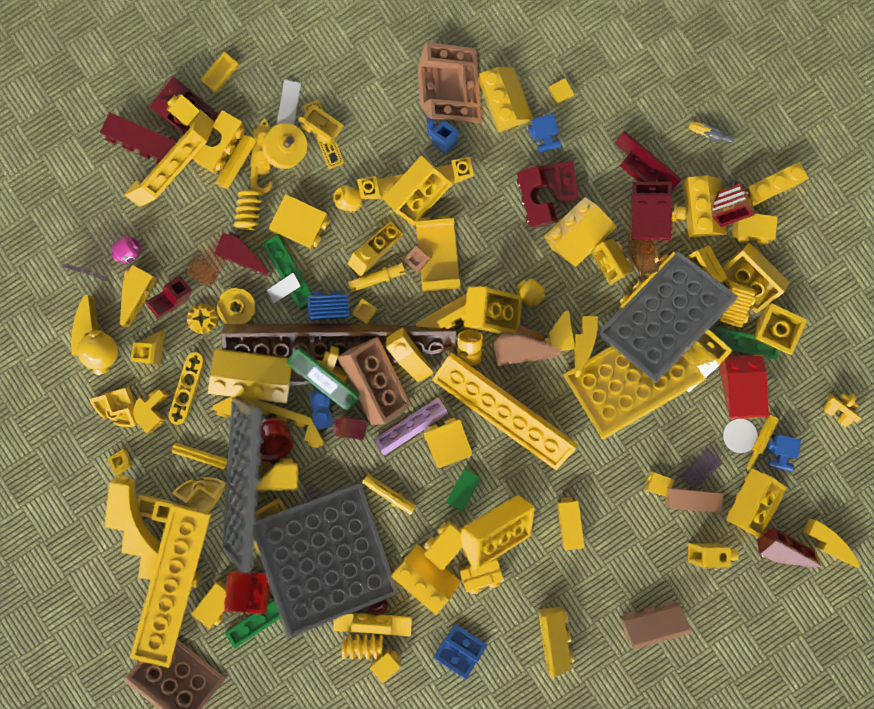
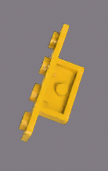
[416,286,481,330]
[333,613,412,636]

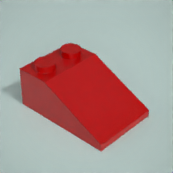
[719,355,769,419]

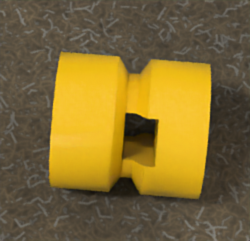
[457,330,483,366]

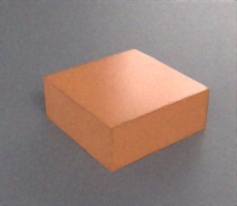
[404,246,431,273]

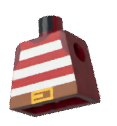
[712,181,755,227]

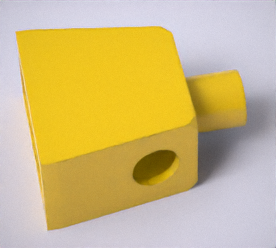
[688,543,739,568]

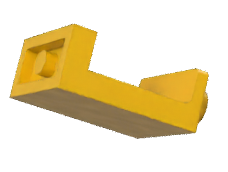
[269,194,330,251]

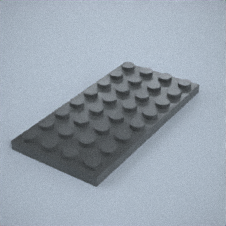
[222,397,263,572]

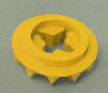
[186,303,218,334]

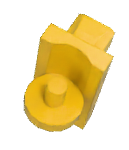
[823,393,861,427]

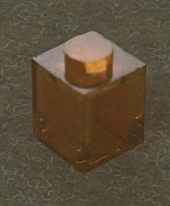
[186,258,220,288]

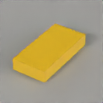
[200,51,240,93]

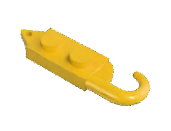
[250,118,272,194]

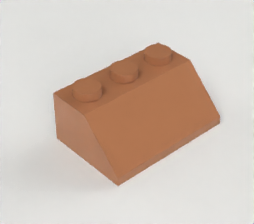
[621,601,692,649]

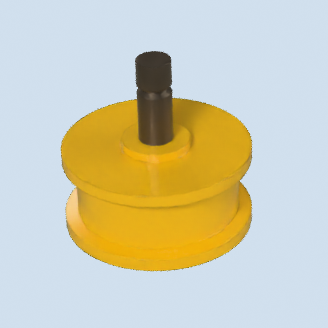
[263,123,307,169]

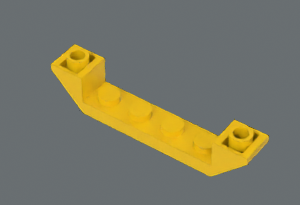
[124,109,215,207]
[357,157,474,199]
[212,396,325,448]

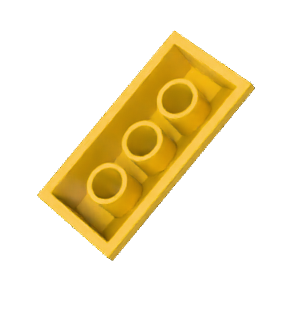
[208,349,292,403]
[461,495,535,571]

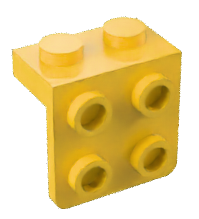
[423,417,472,468]

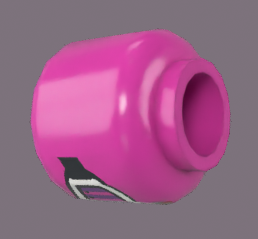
[111,236,142,264]

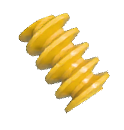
[234,190,262,231]
[342,634,383,660]

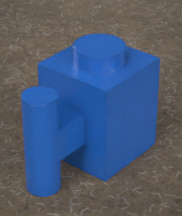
[528,114,561,153]
[427,118,459,155]
[767,434,801,472]

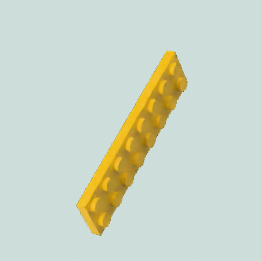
[432,352,578,470]
[130,504,211,667]

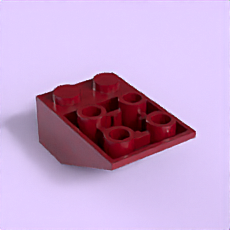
[147,76,219,134]
[631,182,672,240]

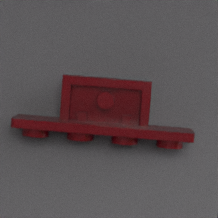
[614,131,682,191]

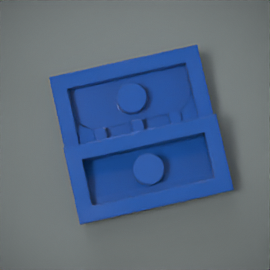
[433,624,487,680]

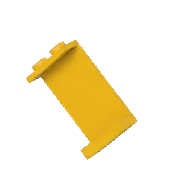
[416,216,461,292]

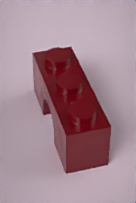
[517,165,558,229]

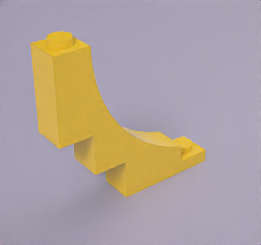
[105,475,202,588]

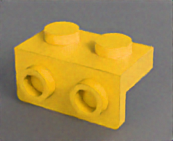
[298,104,344,145]

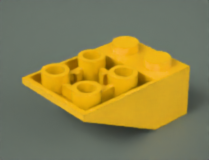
[687,329,732,392]

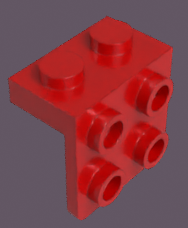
[224,571,270,614]

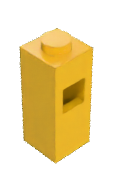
[557,497,585,550]

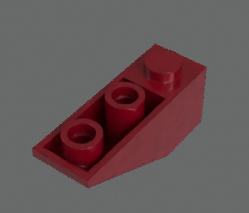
[334,416,368,440]

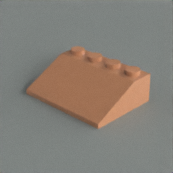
[493,333,562,367]
[124,639,226,709]

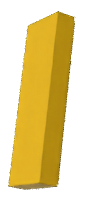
[215,135,256,189]

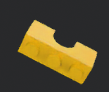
[193,110,245,174]
[747,162,809,206]

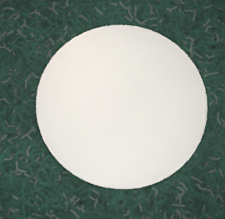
[723,419,758,453]

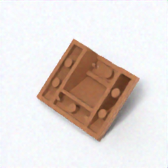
[417,42,482,123]

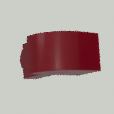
[146,276,192,319]

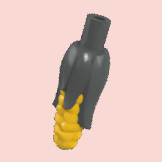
[689,121,734,144]

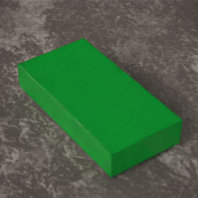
[446,468,481,512]

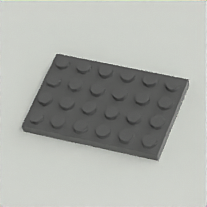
[598,251,738,383]

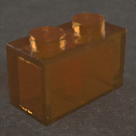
[628,232,660,276]

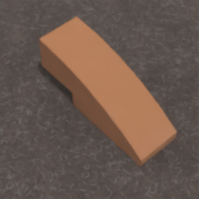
[665,487,724,513]

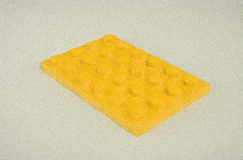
[563,346,706,440]

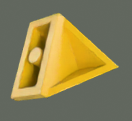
[131,327,166,365]

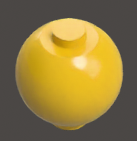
[78,330,118,374]

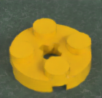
[217,288,256,324]

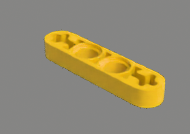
[169,352,205,425]

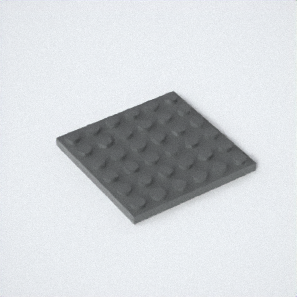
[253,483,399,638]

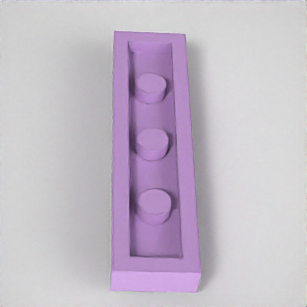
[374,397,448,455]

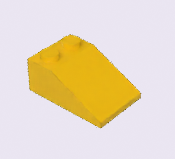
[591,239,633,285]

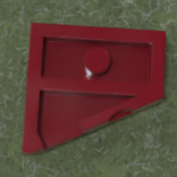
[542,161,579,202]

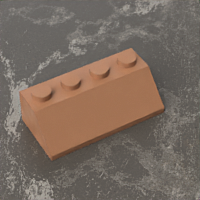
[337,337,411,425]

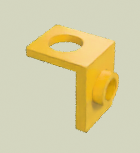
[643,471,674,497]

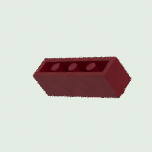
[100,112,177,164]

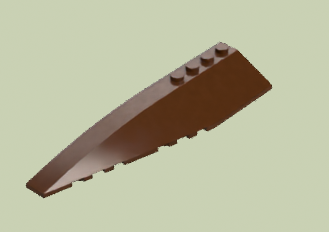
[221,323,456,385]

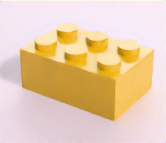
[464,287,522,334]

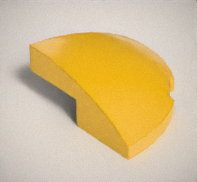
[89,386,137,427]
[172,477,226,513]

